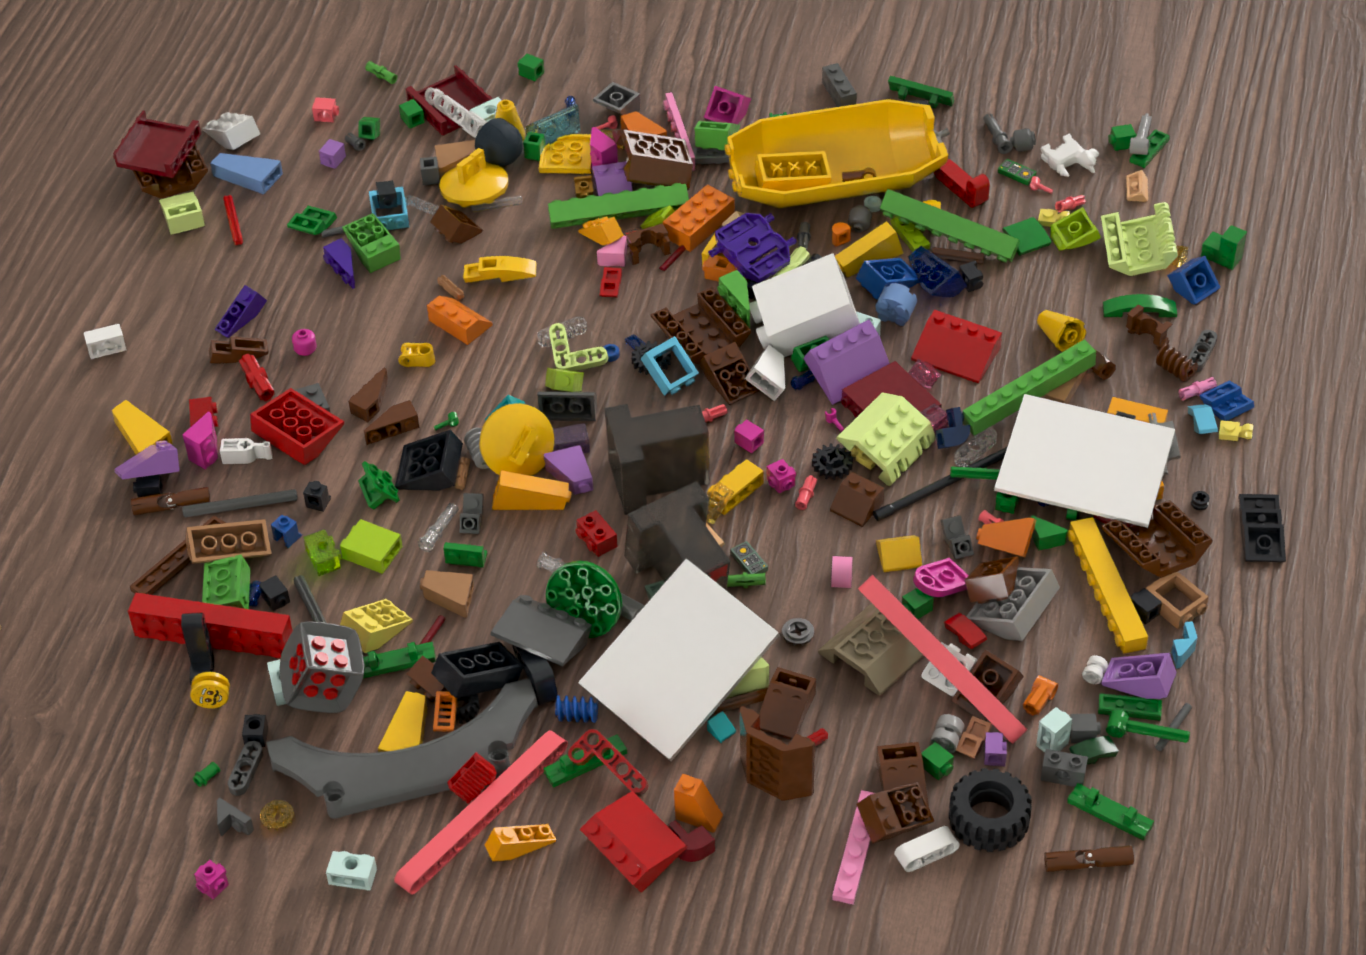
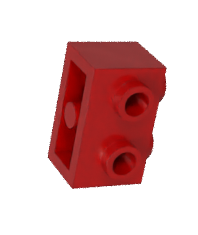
[575,510,618,557]

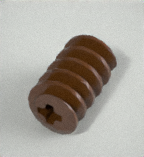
[1156,344,1198,382]

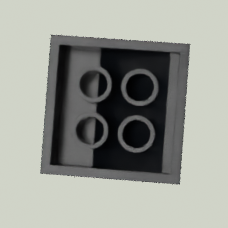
[395,429,463,491]

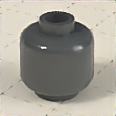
[1010,128,1036,152]
[848,205,872,233]

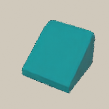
[707,711,736,743]

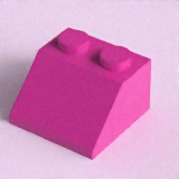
[704,86,751,124]
[590,127,618,171]
[183,412,218,470]

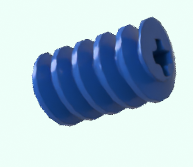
[555,695,599,723]

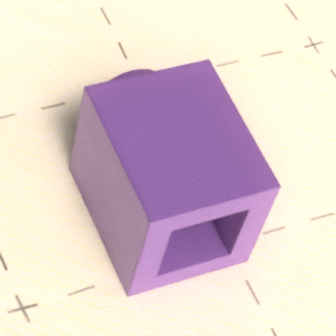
[319,139,346,169]

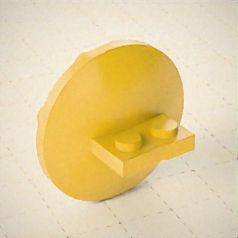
[439,148,509,207]
[479,403,554,476]

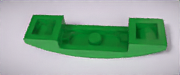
[1103,294,1177,317]

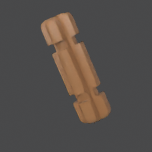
[437,275,464,301]
[455,457,470,490]

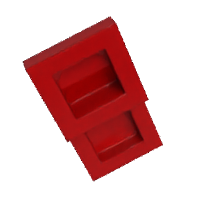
[600,267,622,298]
[944,612,987,649]

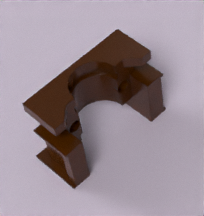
[626,224,671,265]
[1125,304,1173,351]

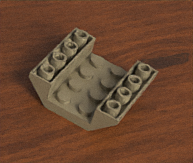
[818,603,924,696]

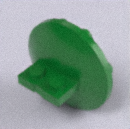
[546,561,622,638]

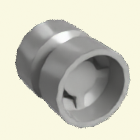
[930,714,964,754]

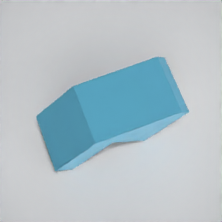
[1188,404,1218,434]
[1171,621,1198,668]

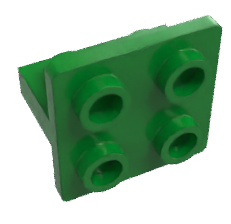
[358,461,400,510]

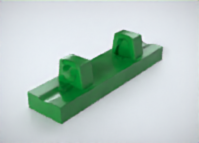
[888,75,954,109]
[363,641,436,678]
[543,734,627,788]
[1067,783,1154,841]

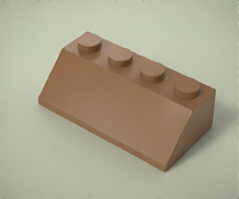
[185,519,271,564]

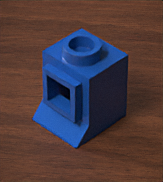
[271,515,303,548]

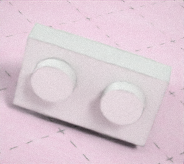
[921,642,977,696]

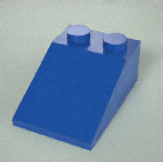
[856,258,922,300]

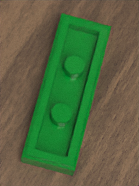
[1129,129,1170,169]
[1098,693,1162,721]

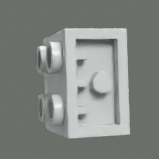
[84,324,127,359]

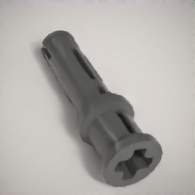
[983,114,1013,154]

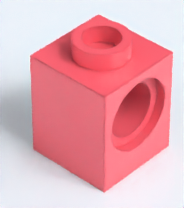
[312,97,339,123]

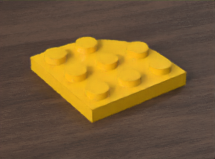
[539,134,591,174]

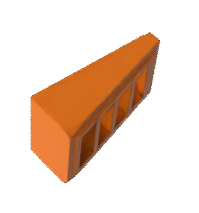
[433,691,458,732]

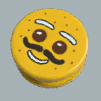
[190,672,230,708]

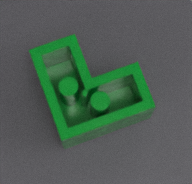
[1201,225,1247,270]

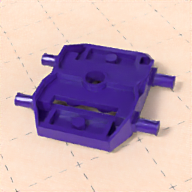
[708,213,797,283]

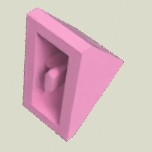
[597,235,627,267]

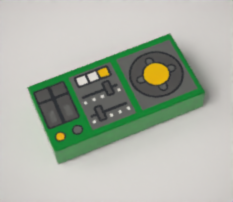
[998,159,1037,186]

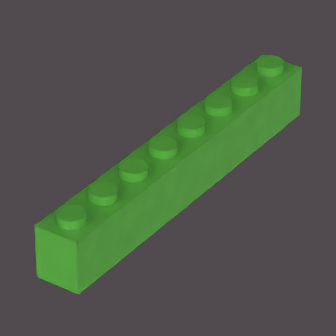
[548,183,689,229]
[880,189,1020,263]
[963,339,1096,436]

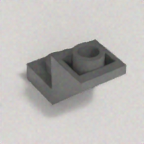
[459,493,484,534]
[941,515,974,559]

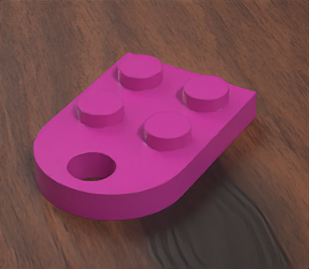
[913,558,969,597]

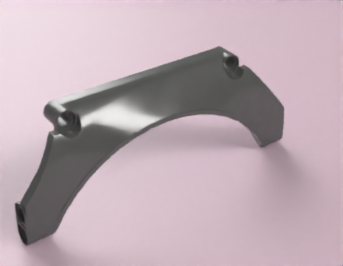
[266,678,538,819]

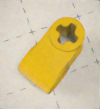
[398,343,435,367]

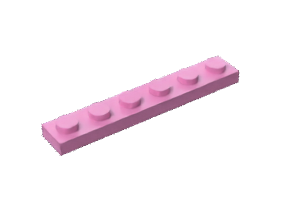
[663,92,695,171]
[832,790,874,905]

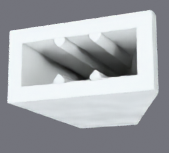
[745,345,785,401]

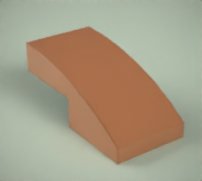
[956,716,992,759]

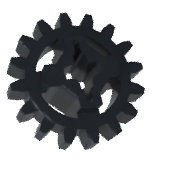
[631,341,671,375]
[812,443,853,480]

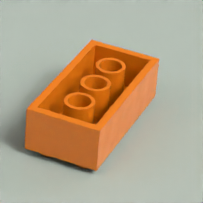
[663,184,735,252]

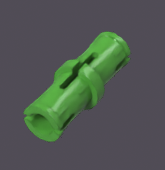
[365,61,398,84]
[725,572,766,588]

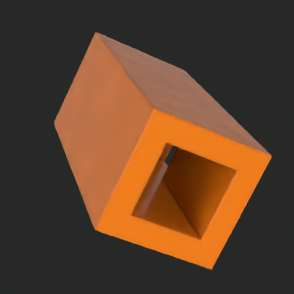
[702,255,746,282]

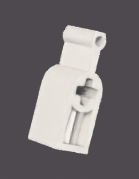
[220,438,273,464]

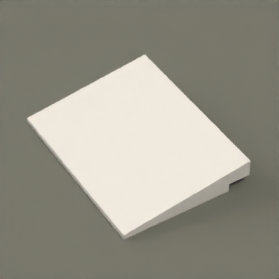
[994,394,1175,528]
[578,559,780,761]

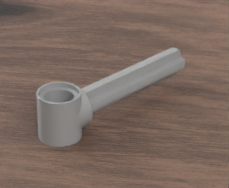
[1130,113,1152,155]

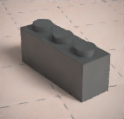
[822,63,857,107]

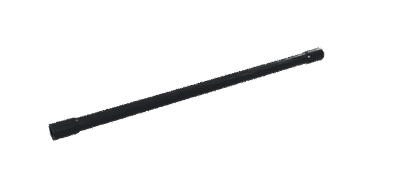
[873,446,1008,522]

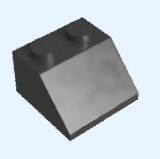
[593,82,640,115]

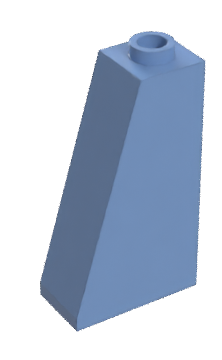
[210,153,283,195]

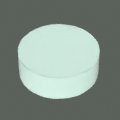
[864,196,882,212]

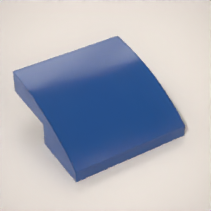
[1200,380,1254,421]

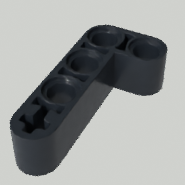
[181,613,215,685]
[512,645,558,706]

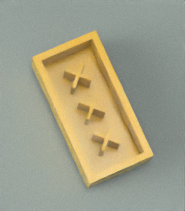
[754,151,832,192]

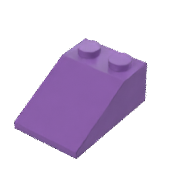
[592,161,633,196]
[115,441,179,479]
[1101,653,1177,699]

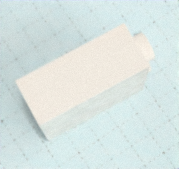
[749,253,860,357]

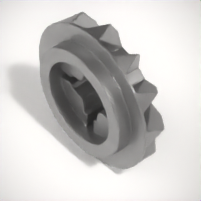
[782,618,814,646]

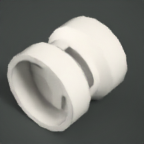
[1082,655,1108,684]

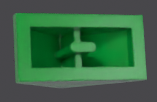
[1030,515,1068,551]

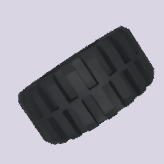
[949,768,1032,852]

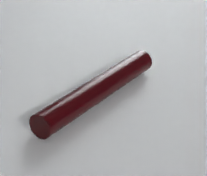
[659,245,686,271]
[420,615,446,644]

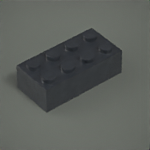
[431,641,524,698]

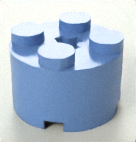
[875,283,917,326]

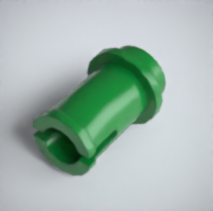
[193,762,221,787]

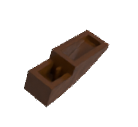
[209,336,268,364]

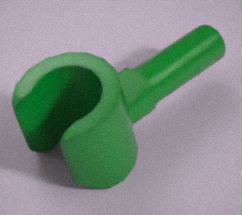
[433,412,459,431]

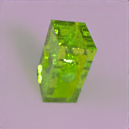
[303,529,342,576]

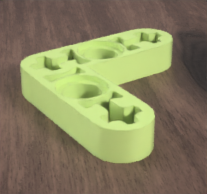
[549,323,608,371]

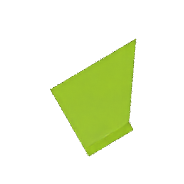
[640,205,675,229]

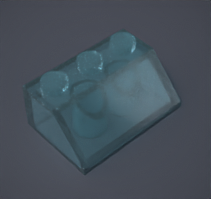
[525,104,580,145]

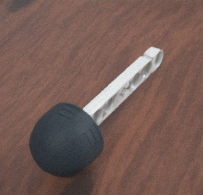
[425,88,523,166]

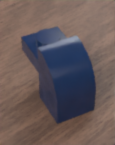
[935,407,970,449]

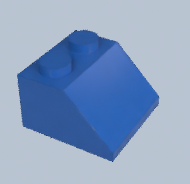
[1167,256,1221,305]

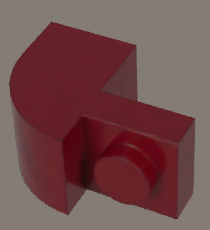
[668,820,715,862]

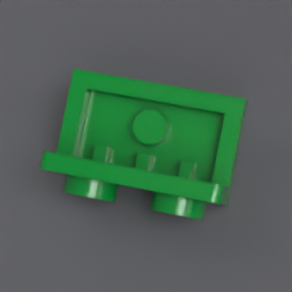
[443,542,487,568]

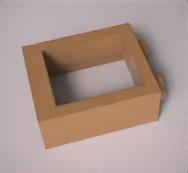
[1146,572,1209,629]

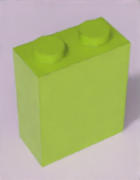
[340,519,403,574]

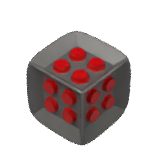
[279,621,364,713]

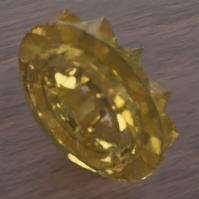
[260,800,295,831]

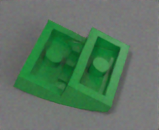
[287,205,337,235]
[1002,217,1052,256]

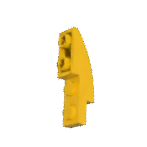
[463,256,537,283]

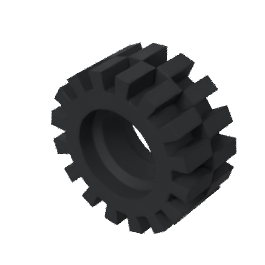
[442,690,480,724]

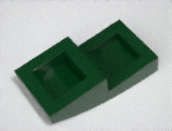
[1069,735,1119,764]

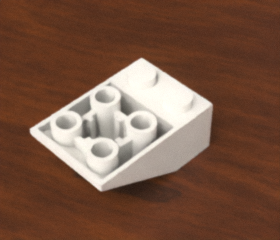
[202,112,260,150]

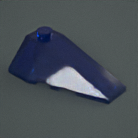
[908,246,967,297]

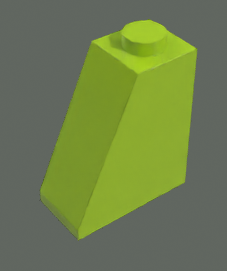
[545,368,584,392]

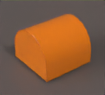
[832,222,851,247]

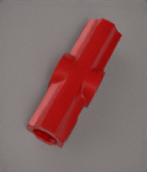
[239,354,275,402]

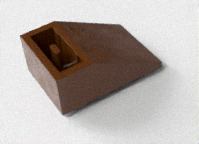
[699,342,760,405]
[759,667,816,740]
[876,742,929,806]
[856,782,934,844]

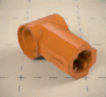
[1023,675,1059,716]

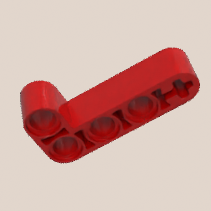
[933,159,990,208]
[568,729,648,795]

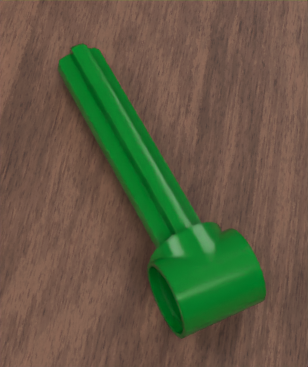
[950,466,1000,480]
[1106,710,1190,743]

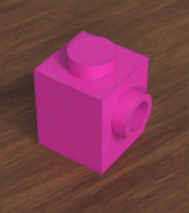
[734,419,764,454]

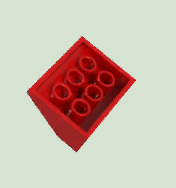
[911,310,1002,384]
[250,388,344,465]
[580,791,687,893]

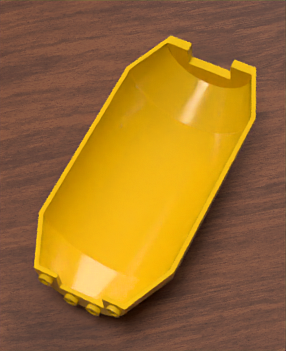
[725,99,948,208]

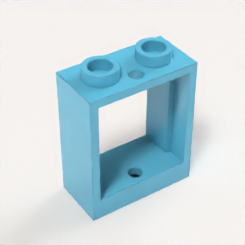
[369,187,409,230]
[641,336,699,396]

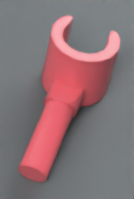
[596,115,618,130]
[1030,176,1053,194]

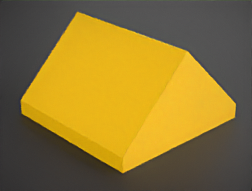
[876,535,922,572]

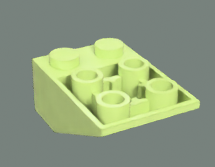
[159,191,205,235]

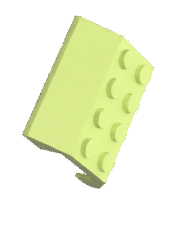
[1101,202,1178,276]
[836,393,936,486]

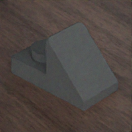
[217,798,254,836]

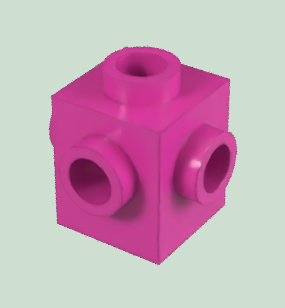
[767,459,796,493]
[194,860,229,899]

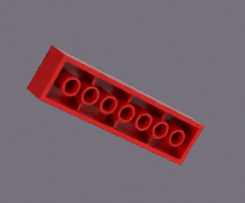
[128,593,293,658]

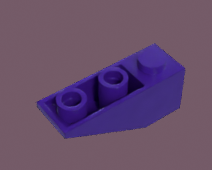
[323,238,355,289]
[214,285,267,338]

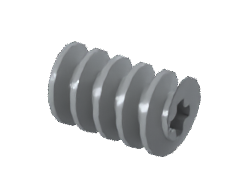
[464,428,489,469]

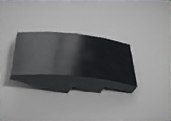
[1238,494,1286,562]

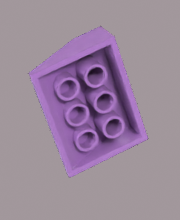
[803,319,890,405]

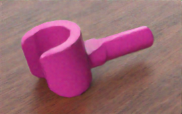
[825,408,844,432]

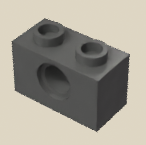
[1041,749,1088,787]

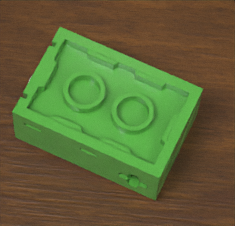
[202,554,250,609]

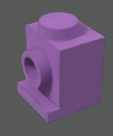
[984,732,1007,766]

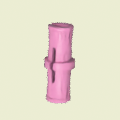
[1178,377,1217,401]

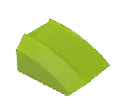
[1050,207,1101,250]

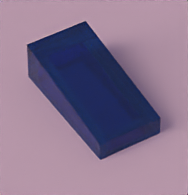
[625,334,646,351]

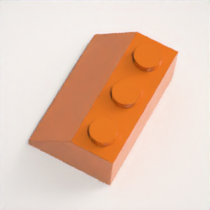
[427,295,493,345]

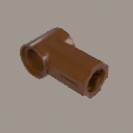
[842,168,876,182]

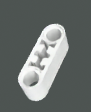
[894,826,960,872]

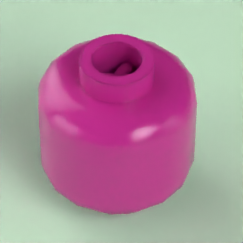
[292,329,317,356]

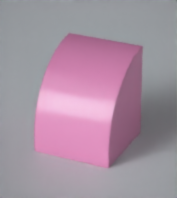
[831,556,852,588]

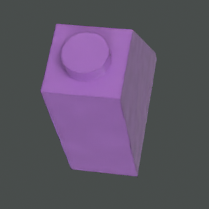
[544,445,593,495]

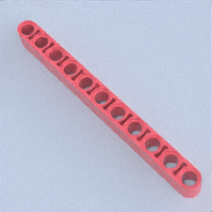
[858,575,1027,744]
[394,730,568,895]

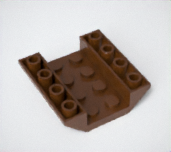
[612,129,693,191]
[132,144,208,199]
[651,287,751,364]
[1102,500,1212,578]
[740,706,815,801]

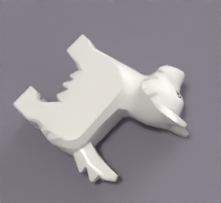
[1041,133,1099,177]

